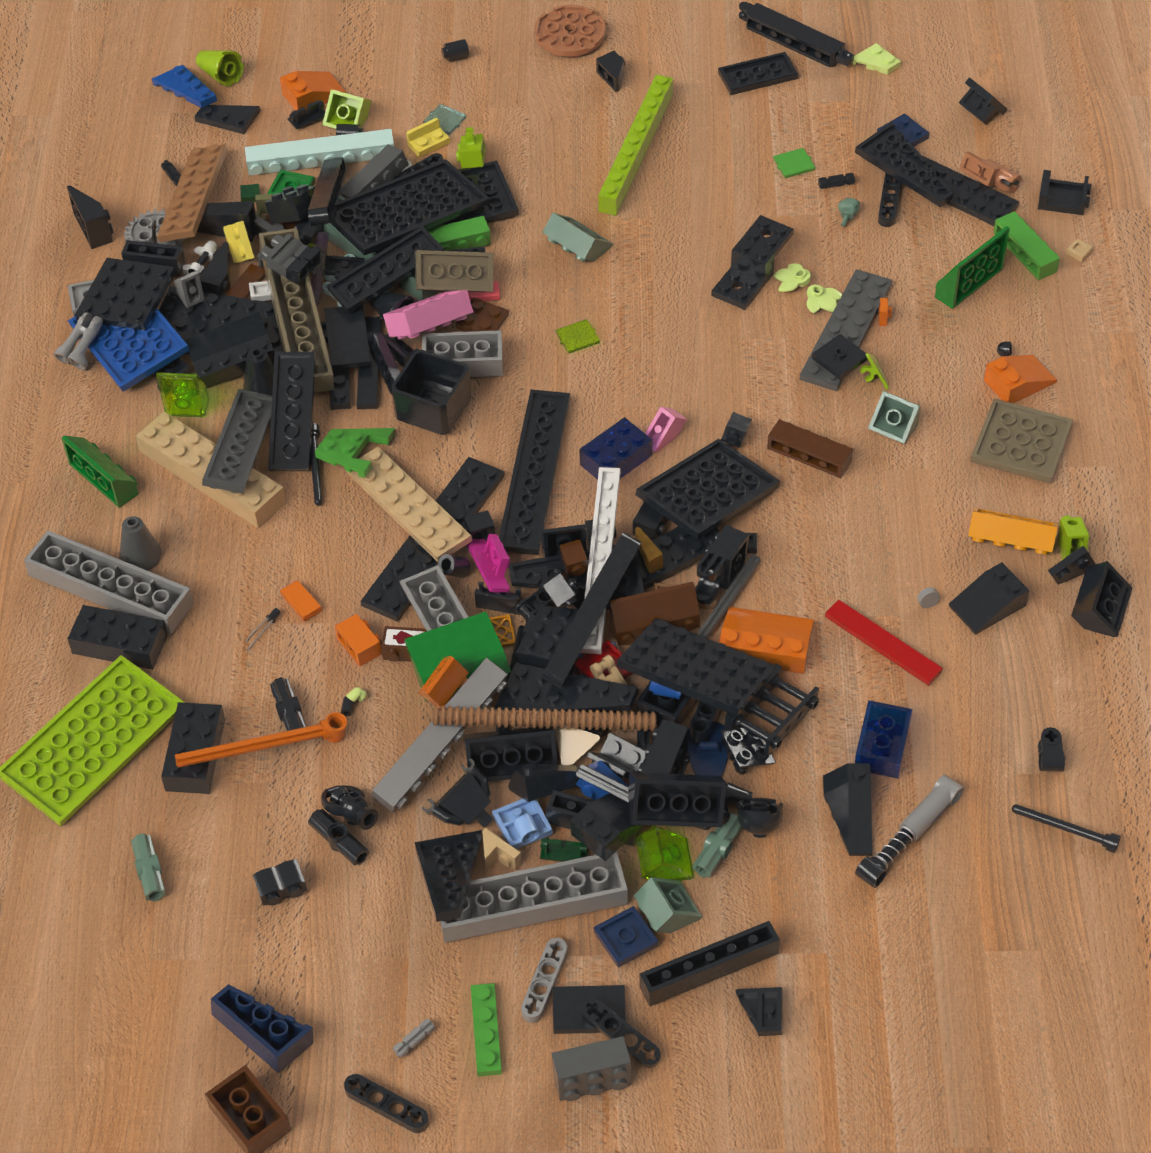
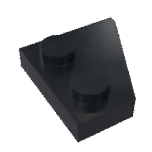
[1048,546,1096,584]
[736,987,783,1036]

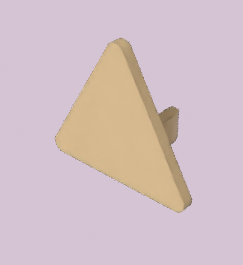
[554,727,600,765]

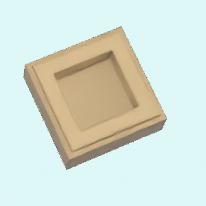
[1066,239,1094,262]

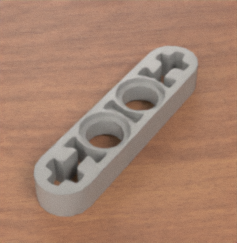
[521,938,567,1023]

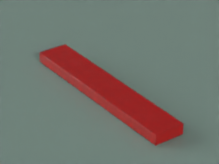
[825,600,943,686]

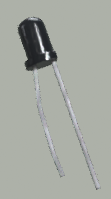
[245,608,281,650]

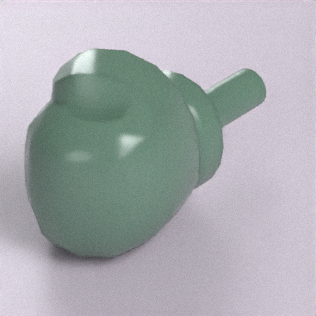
[838,198,860,227]

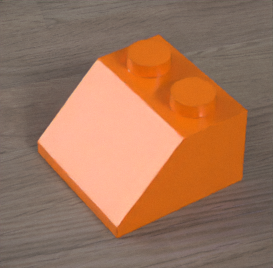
[418,656,469,708]

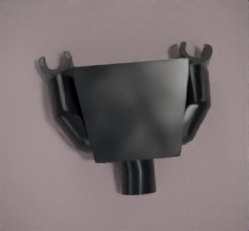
[422,759,493,828]

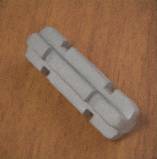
[393,1019,435,1058]

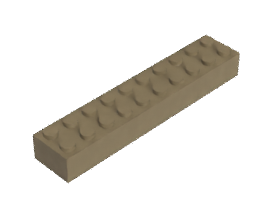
[259,228,334,393]

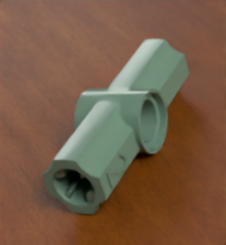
[693,813,742,878]
[131,833,166,902]

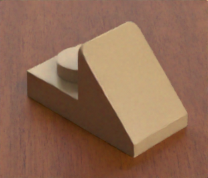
[482,828,522,870]

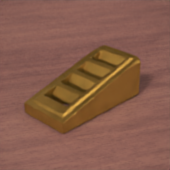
[635,527,663,574]

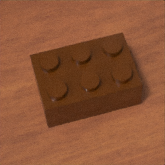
[205,1065,291,1153]

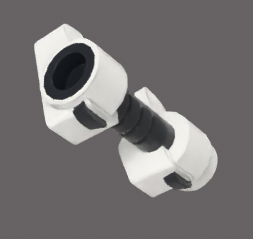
[182,241,218,277]

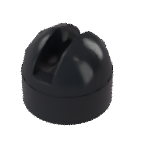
[997,341,1012,357]

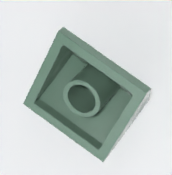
[868,391,921,444]

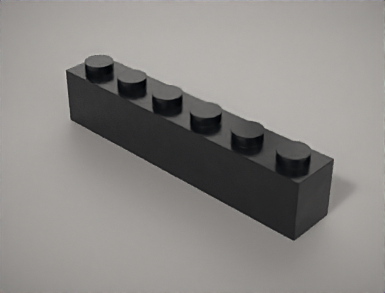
[639,921,780,1007]

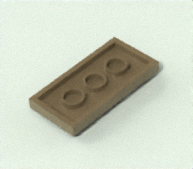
[415,250,493,292]

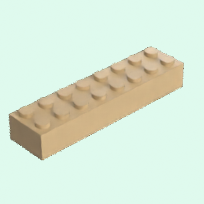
[136,412,286,528]

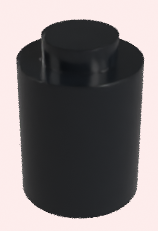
[441,39,469,61]
[336,124,364,136]
[438,554,470,578]

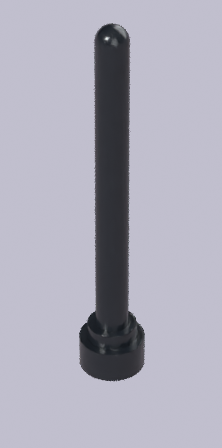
[311,423,323,506]
[1011,804,1121,853]

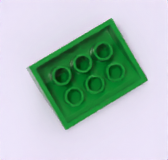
[935,226,1010,309]
[404,611,511,702]

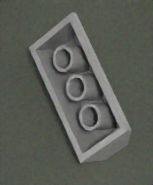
[399,565,468,631]

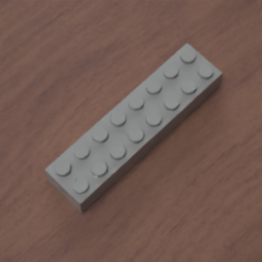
[24,530,194,634]
[440,851,628,943]

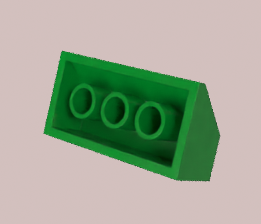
[61,435,139,508]

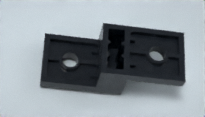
[711,215,794,310]

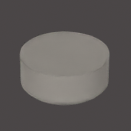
[917,587,940,608]

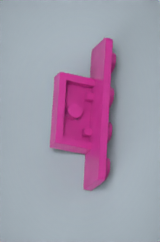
[467,534,510,593]

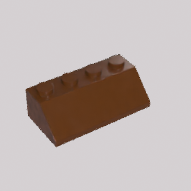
[609,582,700,646]

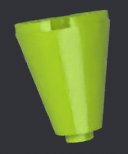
[196,50,244,87]

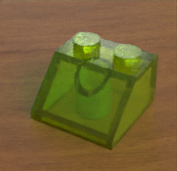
[636,825,694,881]

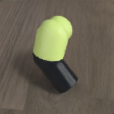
[341,687,366,717]

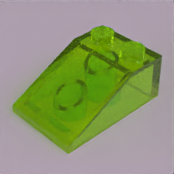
[156,373,209,418]

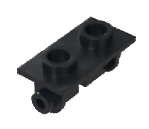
[287,100,325,130]

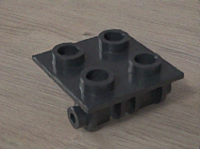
[720,728,775,775]

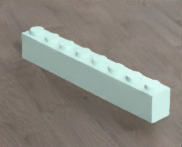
[245,129,394,176]

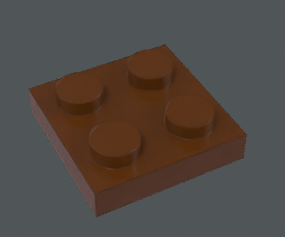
[455,298,509,332]

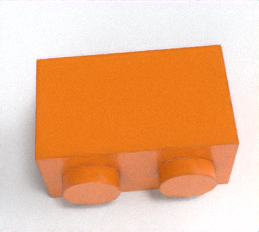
[335,613,382,666]

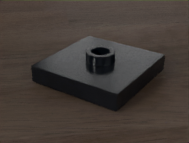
[812,334,868,380]

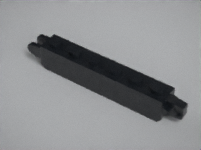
[739,1,854,67]

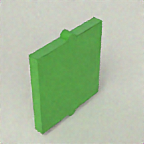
[773,148,815,178]

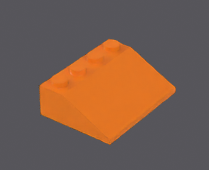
[719,607,814,674]

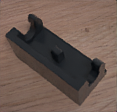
[383,333,420,368]
[474,582,522,615]

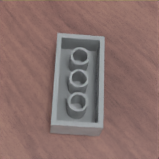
[422,330,503,377]

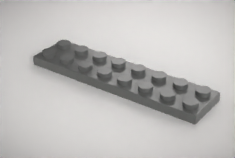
[799,269,892,391]
[202,389,272,494]

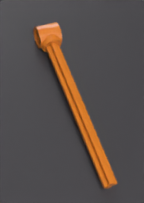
[175,712,347,768]

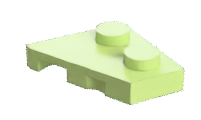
[851,43,901,74]

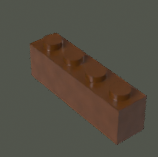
[767,419,853,478]

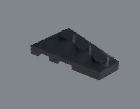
[195,105,260,134]

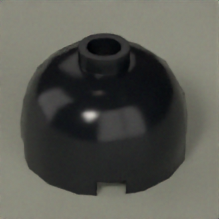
[737,798,783,838]

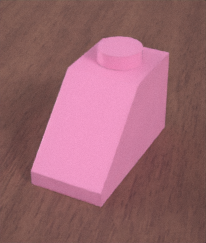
[641,407,687,452]

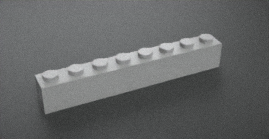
[372,658,507,813]

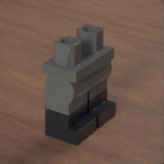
[260,234,320,285]

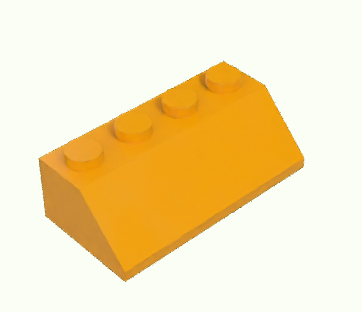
[968,508,1058,555]

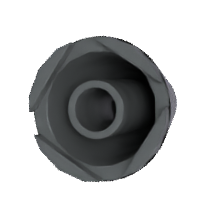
[119,516,161,571]

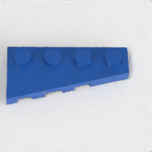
[152,65,217,108]

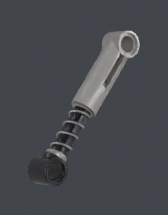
[855,774,964,888]

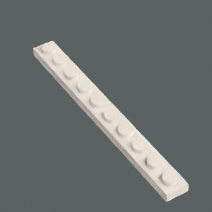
[580,467,621,654]

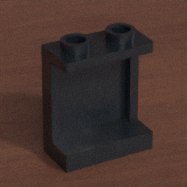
[1038,170,1092,215]

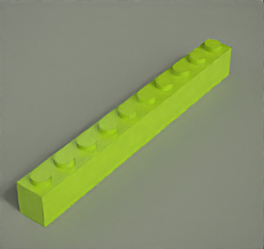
[598,75,673,216]

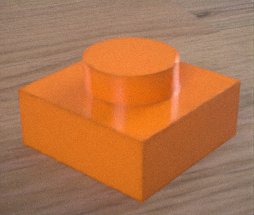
[879,298,892,326]

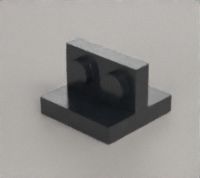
[959,77,1008,125]

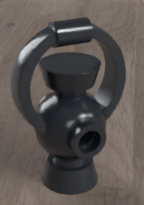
[321,785,378,830]

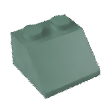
[634,877,702,933]

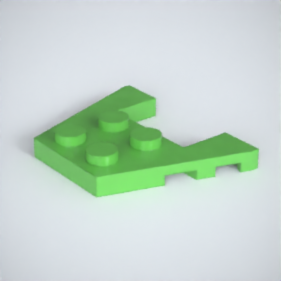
[315,428,395,478]

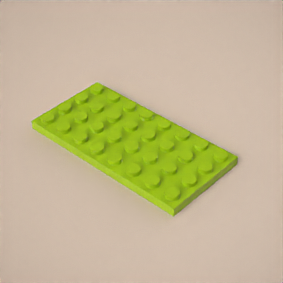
[0,655,185,827]

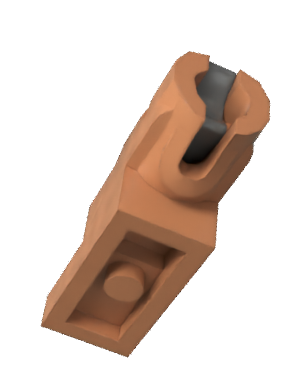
[959,152,1022,193]

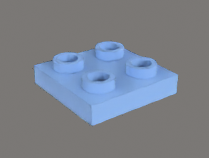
[492,799,553,849]

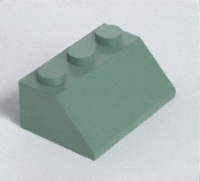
[542,213,613,262]

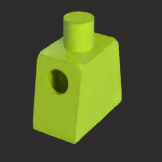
[1058,515,1089,560]

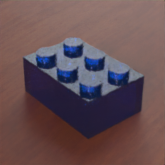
[579,417,653,479]
[855,700,913,779]

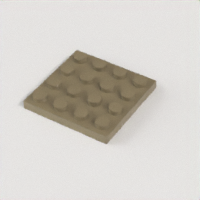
[971,398,1073,483]

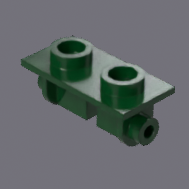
[540,837,588,862]

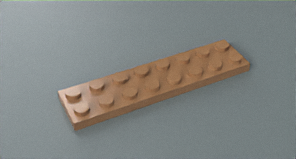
[157,144,227,242]

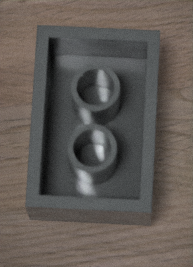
[551,1036,631,1101]

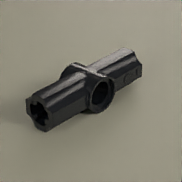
[270,677,306,731]
[308,809,369,866]

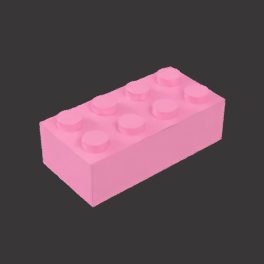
[383,290,473,339]

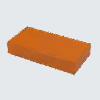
[280,580,322,621]

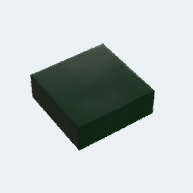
[240,184,260,202]

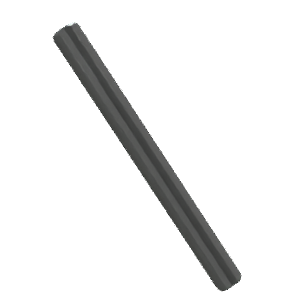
[697,554,761,639]

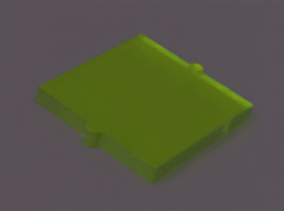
[556,319,600,354]

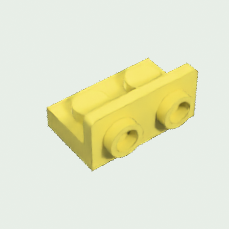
[406,118,450,158]
[223,221,254,263]

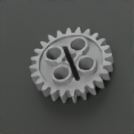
[124,209,186,246]

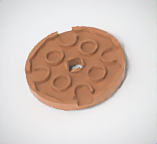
[535,5,605,58]

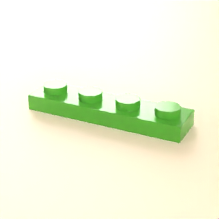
[471,983,502,1077]

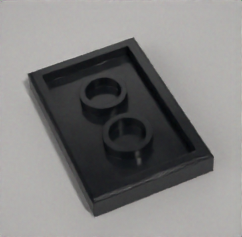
[553,985,626,1034]

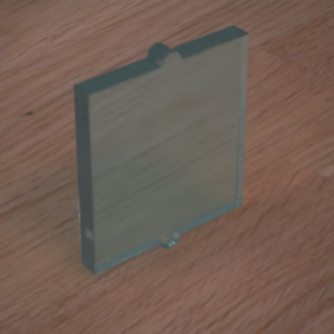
[423,104,467,135]

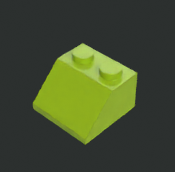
[322,89,372,129]

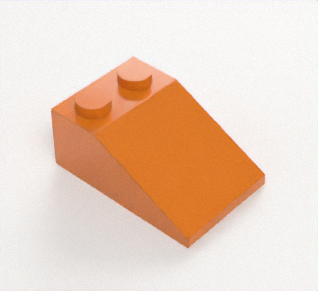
[280,71,346,110]
[984,355,1057,403]

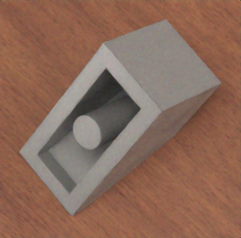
[174,271,204,308]

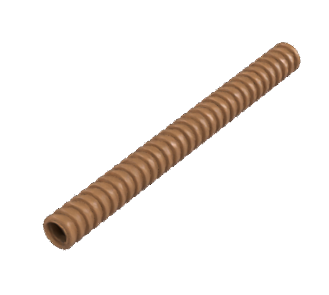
[433,706,657,732]

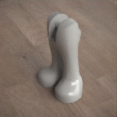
[53,312,103,370]

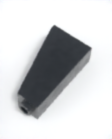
[197,201,257,242]

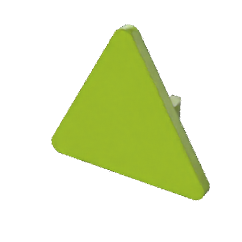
[860,353,889,390]

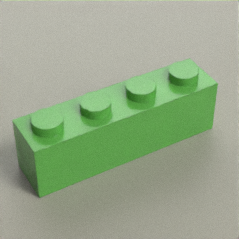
[994,211,1060,280]
[427,216,491,251]

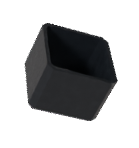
[391,349,471,435]

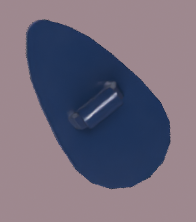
[687,722,728,777]

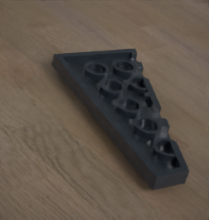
[855,122,953,208]
[509,545,644,597]
[494,663,639,712]
[414,830,483,922]

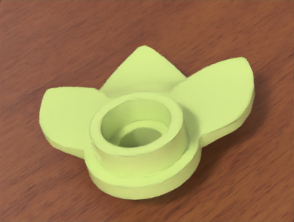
[773,263,811,292]
[806,285,842,314]

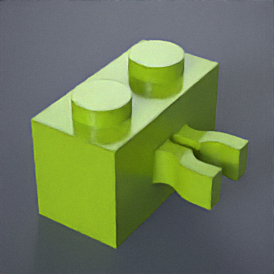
[456,127,486,169]

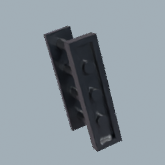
[724,663,820,756]

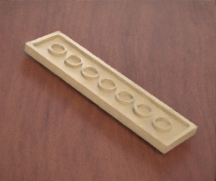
[346,447,472,562]

